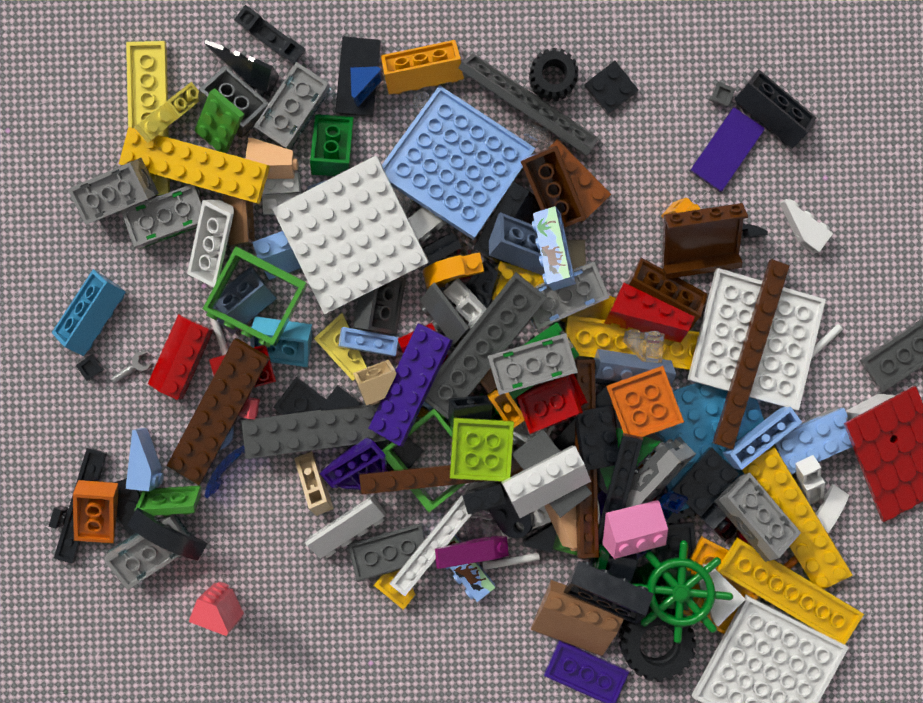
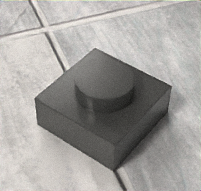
[709,81,736,108]

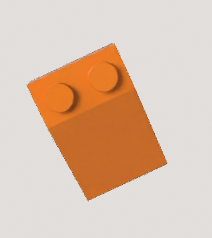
[73,480,118,543]

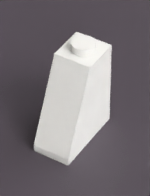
[698,562,746,626]

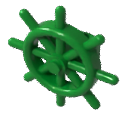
[632,540,733,644]

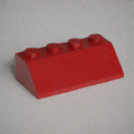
[148,314,214,400]

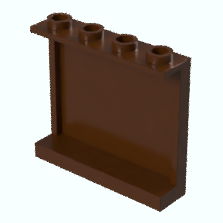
[662,203,748,279]

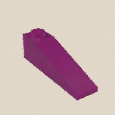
[435,536,509,569]

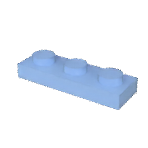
[338,327,398,357]

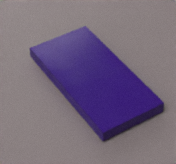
[689,107,765,192]
[544,640,629,703]

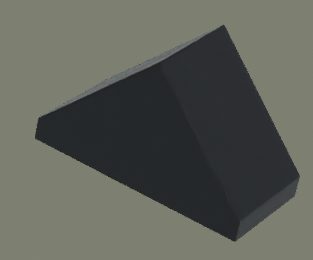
[321,385,361,411]
[522,522,556,553]

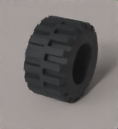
[529,48,579,102]

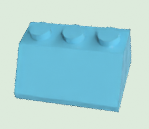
[250,316,312,367]

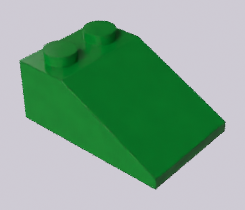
[310,114,354,176]

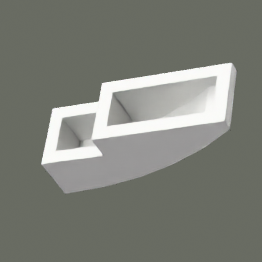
[795,455,825,504]

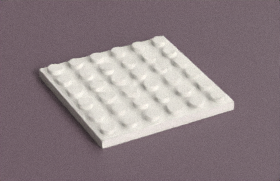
[272,156,429,314]
[687,268,826,411]
[692,595,849,703]

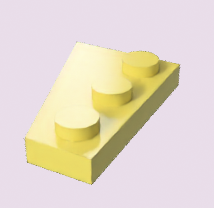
[314,313,367,381]

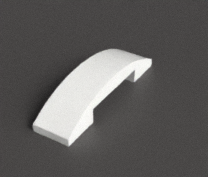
[816,484,849,533]

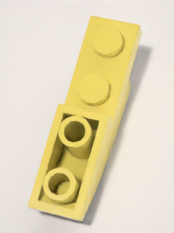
[135,82,199,143]

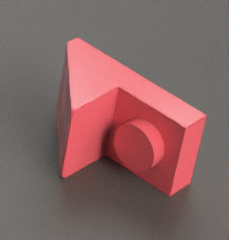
[239,397,260,420]

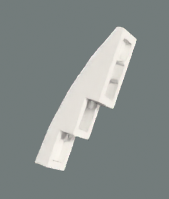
[443,278,486,328]

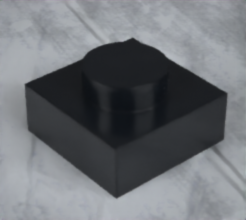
[76,354,105,381]
[48,506,68,529]

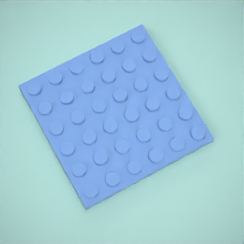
[382,85,535,240]

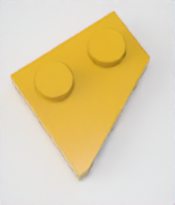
[374,570,416,610]

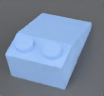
[126,428,164,491]

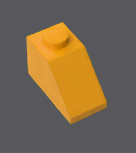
[487,389,525,428]

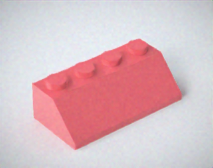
[189,582,244,636]

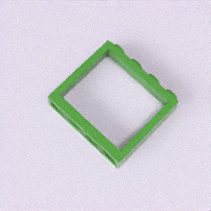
[202,246,308,348]
[382,408,465,512]

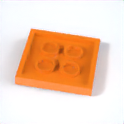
[606,366,684,437]

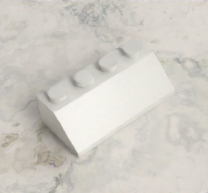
[187,200,234,288]
[501,446,591,518]
[305,495,386,559]

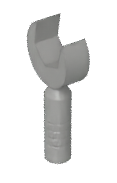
[111,352,153,384]

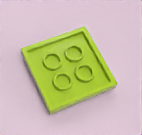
[450,418,514,481]

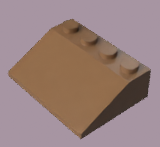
[531,580,623,656]

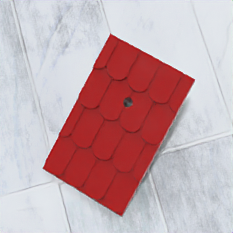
[844,386,923,522]

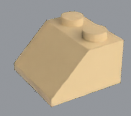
[353,359,396,405]

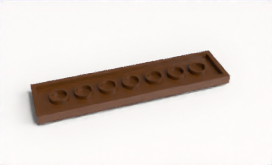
[166,337,270,485]

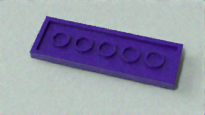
[368,323,453,446]

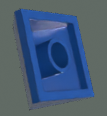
[350,67,384,107]

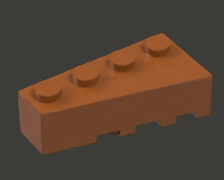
[549,139,611,224]

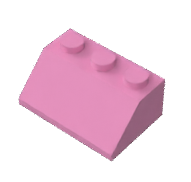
[603,500,668,559]

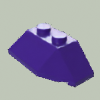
[320,438,387,490]

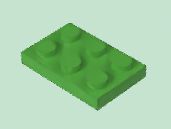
[194,88,244,153]
[135,485,202,516]

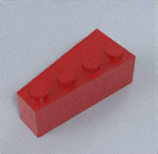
[604,283,694,343]

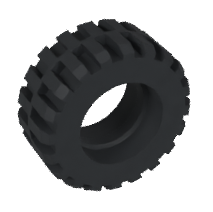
[619,603,696,682]

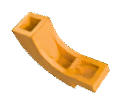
[422,252,484,291]

